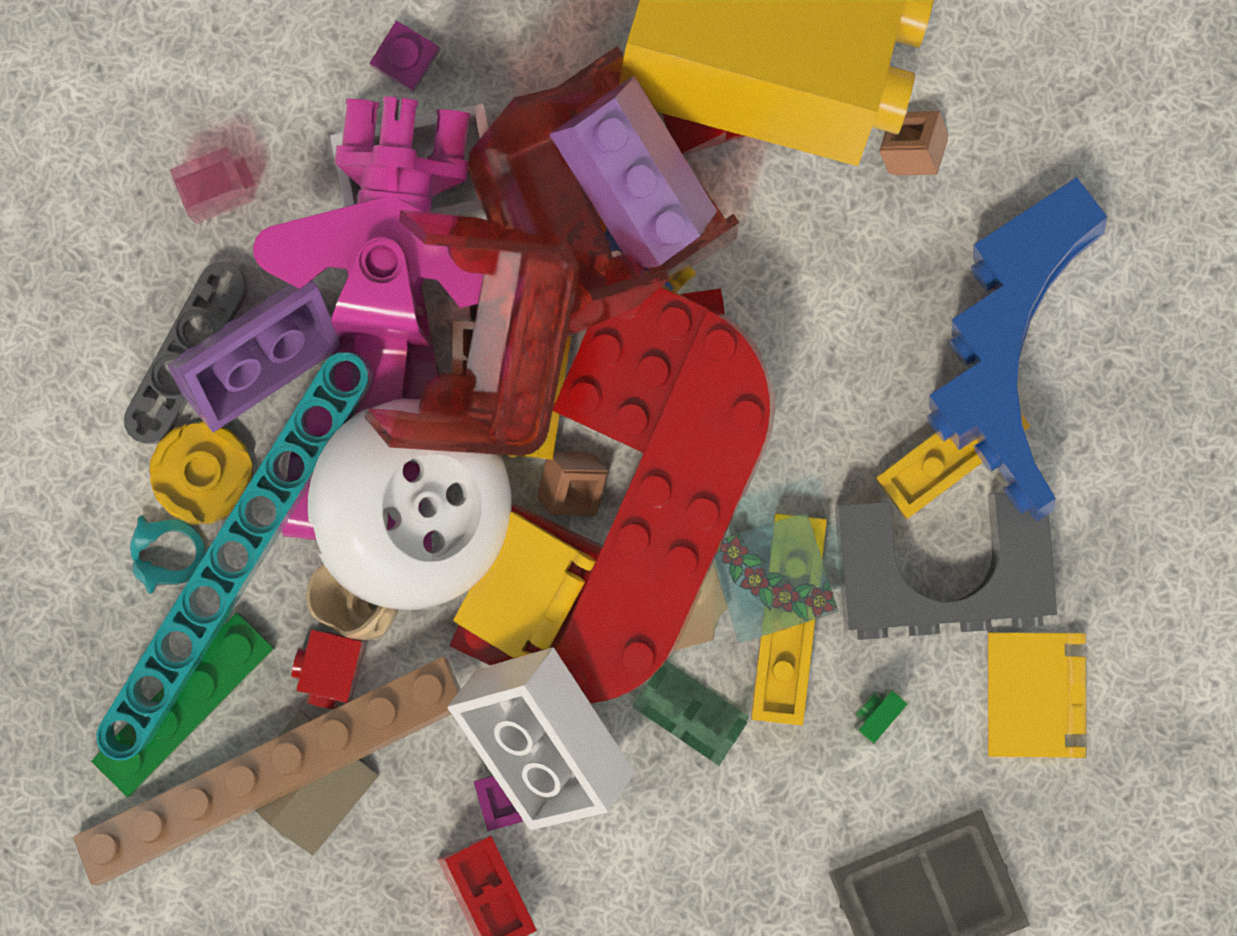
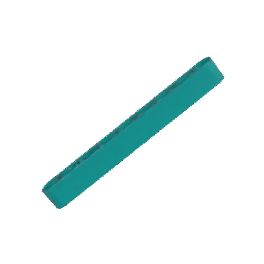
[96,352,374,761]

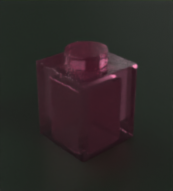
[169,146,256,224]

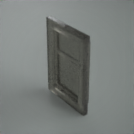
[828,809,1030,936]

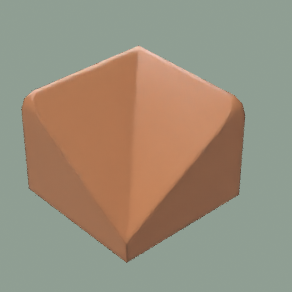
[879,111,948,175]
[538,452,608,516]

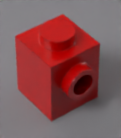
[291,629,367,710]

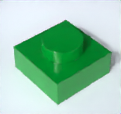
[854,689,908,744]

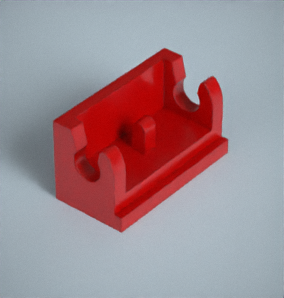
[437,835,537,936]

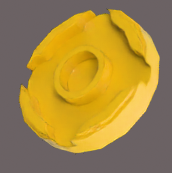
[149,422,253,525]

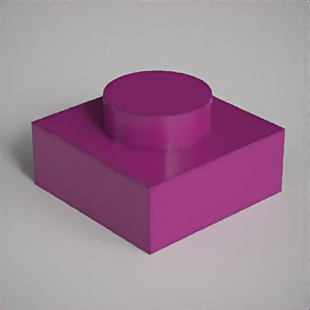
[369,20,440,93]
[473,775,524,832]

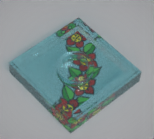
[713,512,839,643]

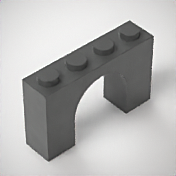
[835,493,1057,640]

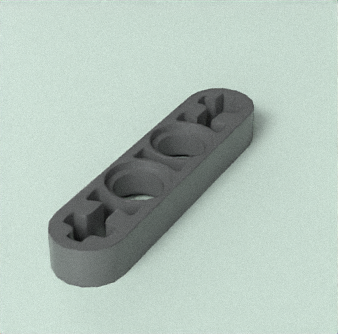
[124,262,248,445]

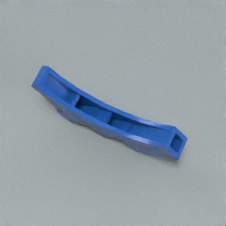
[927,177,1107,522]

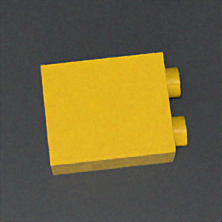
[619,0,934,166]

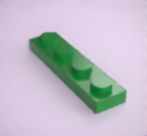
[91,612,275,798]

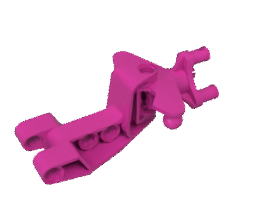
[253,96,516,553]

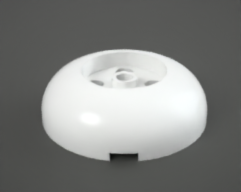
[308,399,512,610]

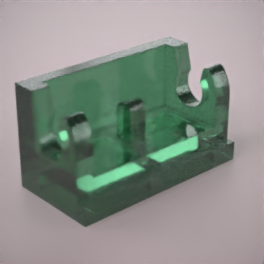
[632,661,749,766]

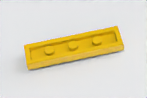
[750,513,827,726]

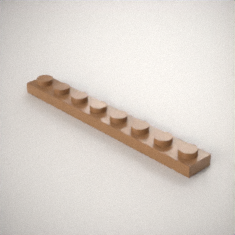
[73,657,461,886]

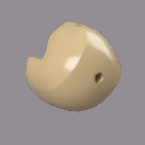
[306,564,398,640]

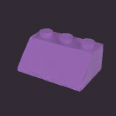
[549,76,717,270]
[167,281,342,433]

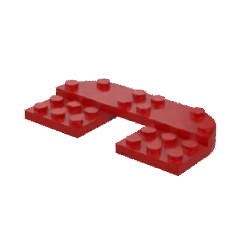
[449,266,775,703]

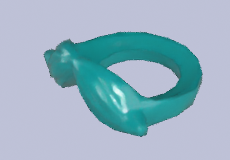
[129,515,205,594]

